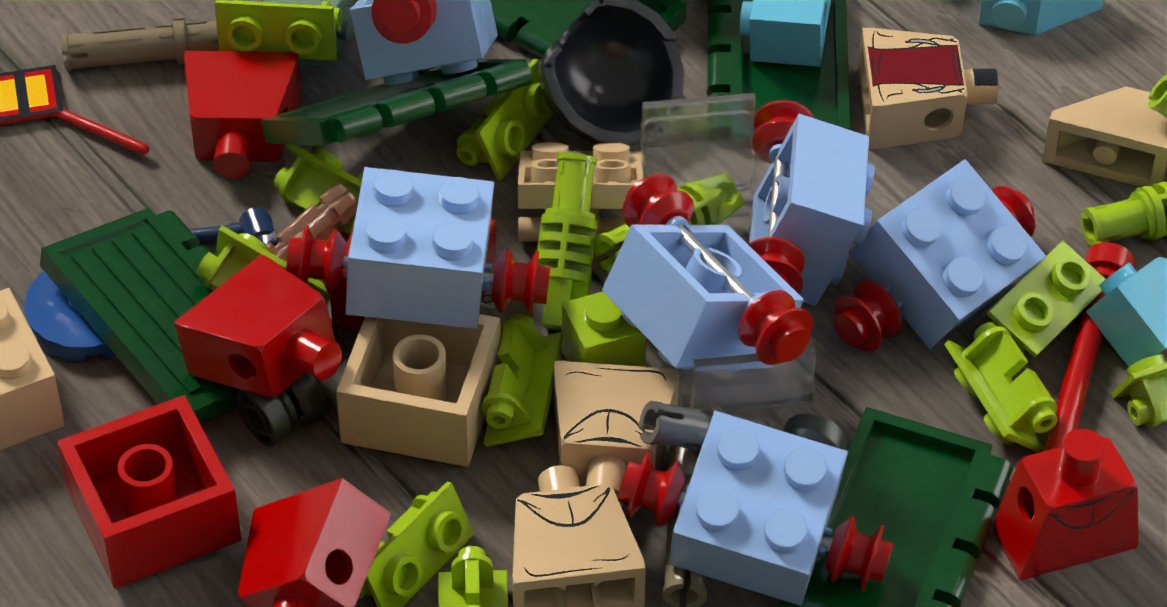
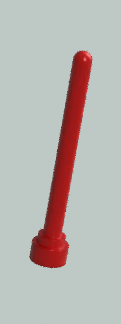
[1043,242,1136,451]

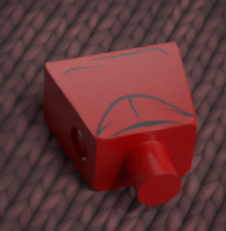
[992,429,1139,581]

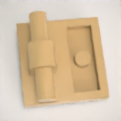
[518,142,643,242]

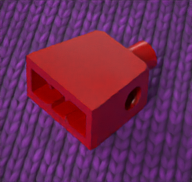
[184,51,302,178]
[174,254,342,397]
[238,478,391,607]

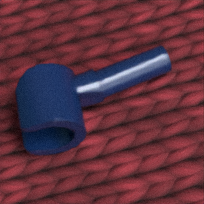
[190,207,279,246]

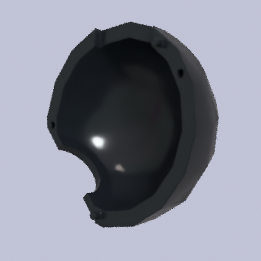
[538,0,686,145]

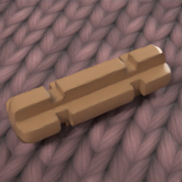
[266,183,358,262]

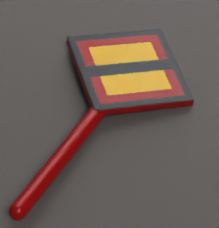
[0,65,150,155]

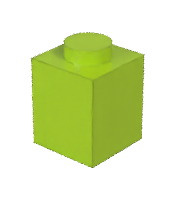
[562,292,646,367]

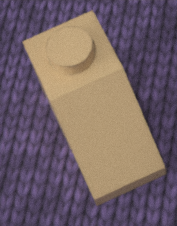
[1042,86,1167,187]

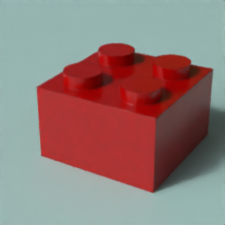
[57,395,242,589]

